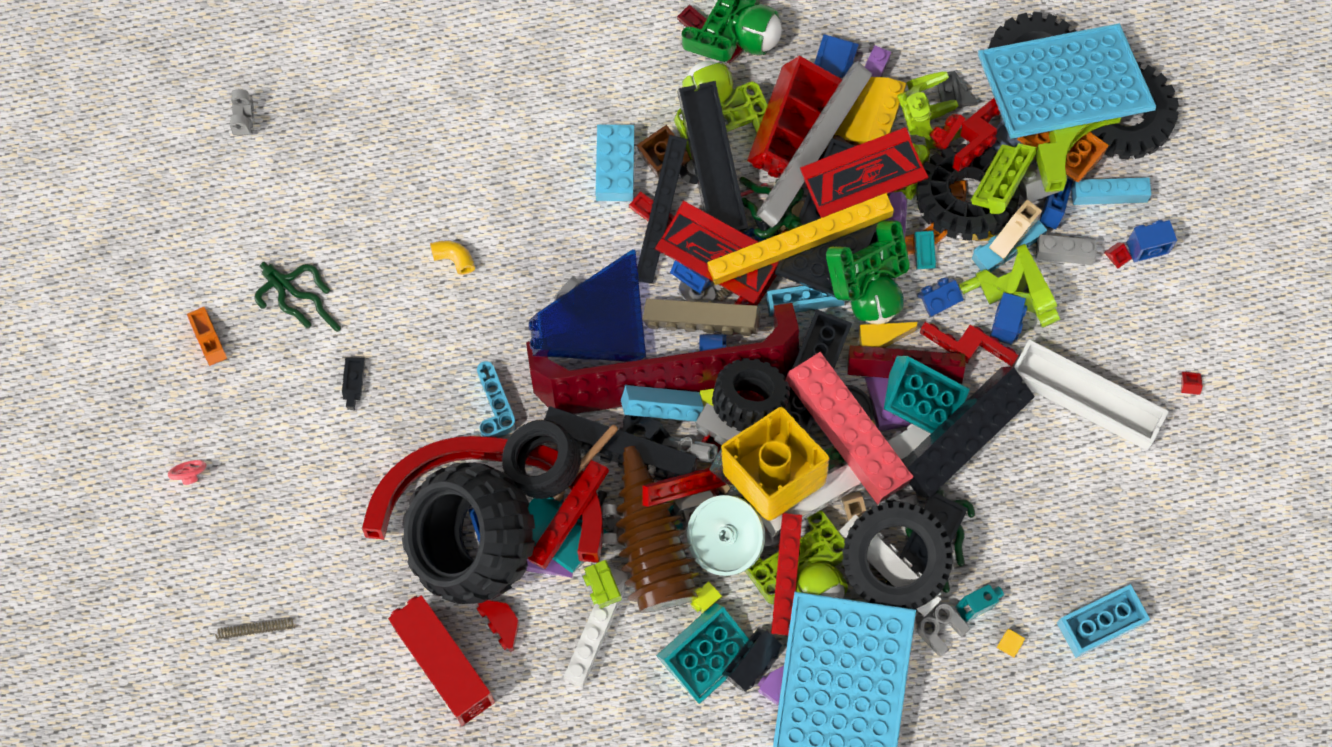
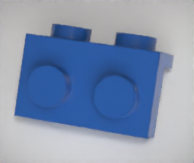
[917,277,964,317]

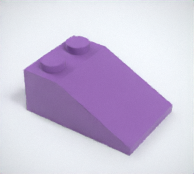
[865,377,911,431]

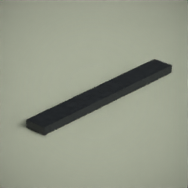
[634,135,688,284]

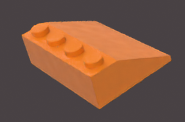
[1017,131,1109,183]

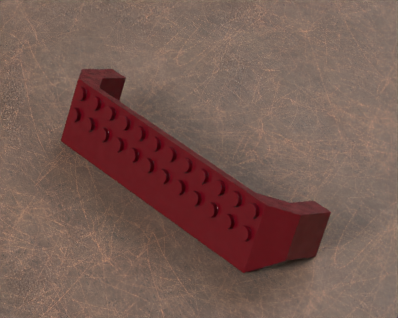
[526,303,799,414]

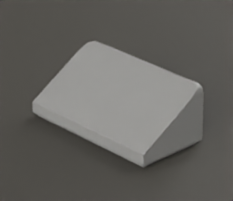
[673,491,714,516]

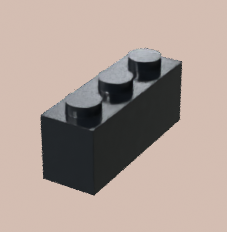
[722,627,782,692]

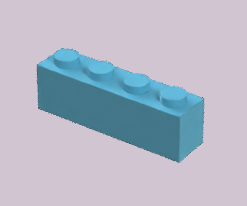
[1071,178,1151,205]
[972,220,1047,273]
[766,286,845,317]
[621,385,704,422]

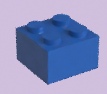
[1126,220,1177,263]
[990,292,1028,345]

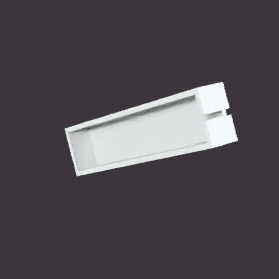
[1014,340,1169,450]

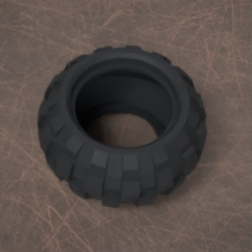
[402,462,535,604]

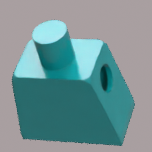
[955,585,1004,623]

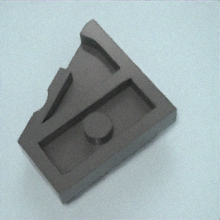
[938,71,977,107]

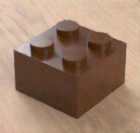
[636,124,690,179]

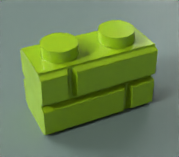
[582,560,622,609]

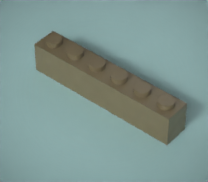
[642,299,761,336]

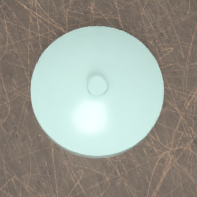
[687,495,765,576]

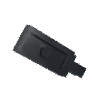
[342,357,365,411]

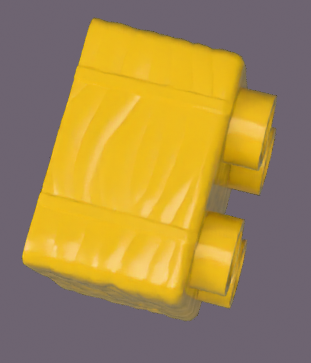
[721,407,829,521]

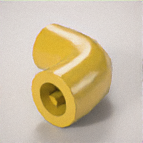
[430,240,475,275]

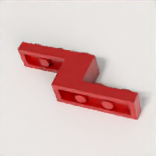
[953,98,1000,172]
[919,321,1019,367]

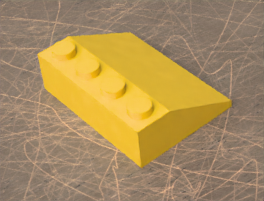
[834,77,906,145]

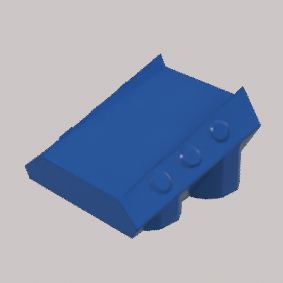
[814,34,859,78]

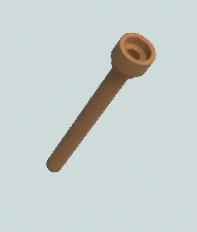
[553,425,618,502]

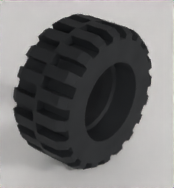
[712,358,790,432]

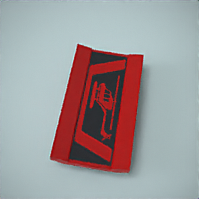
[800,127,928,218]
[655,200,779,304]

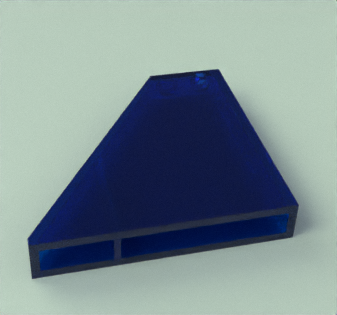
[528,249,646,362]

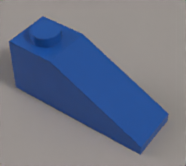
[1040,178,1073,230]

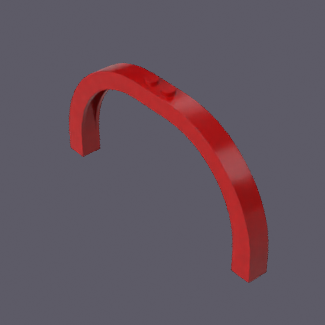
[362,436,603,563]

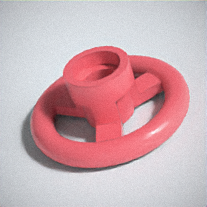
[168,460,206,485]

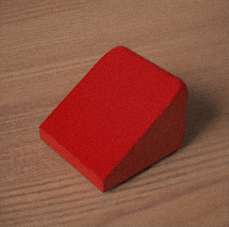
[1104,242,1132,269]
[1181,372,1203,395]

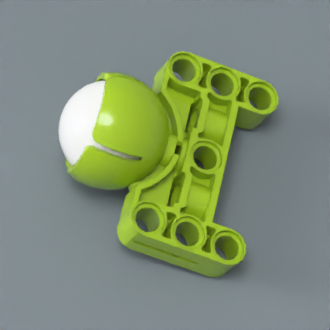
[674,61,768,159]
[745,510,848,604]

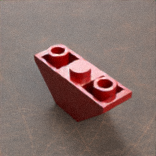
[476,600,519,653]

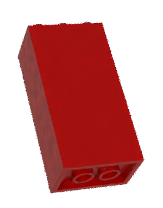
[747,56,842,178]
[388,595,495,726]

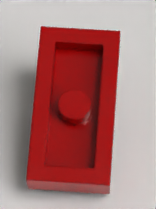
[929,114,966,149]

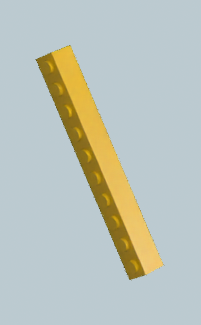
[708,193,894,285]

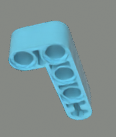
[477,361,516,438]

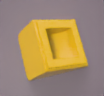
[996,629,1025,658]

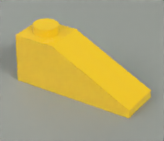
[859,322,918,348]

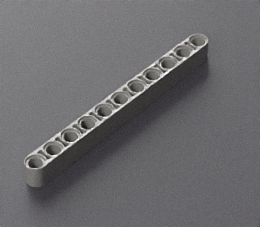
[757,61,872,227]

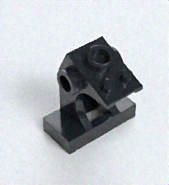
[619,415,671,444]

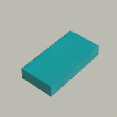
[914,231,936,270]

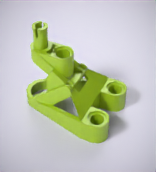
[959,244,1060,328]

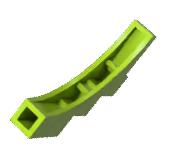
[1035,117,1121,192]

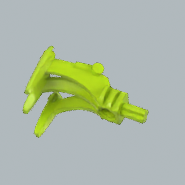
[897,71,961,150]

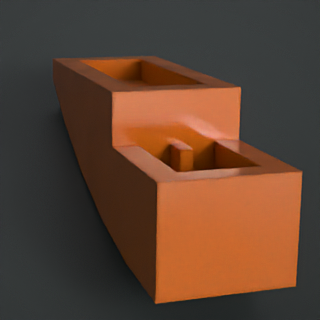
[187,307,227,366]

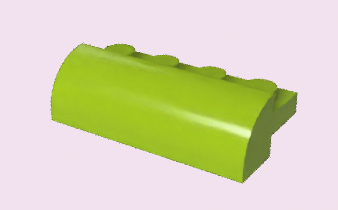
[971,143,1036,214]

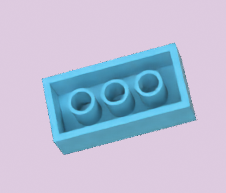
[595,124,634,201]
[1057,584,1150,658]

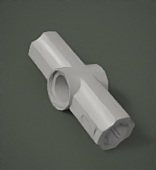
[662,436,718,462]

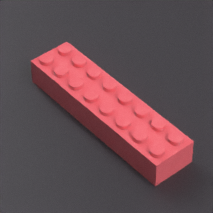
[786,352,913,505]

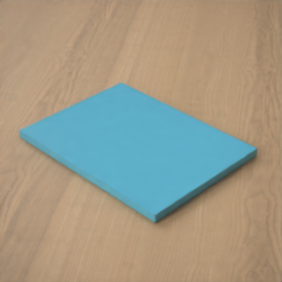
[978,23,1156,139]
[773,592,916,747]

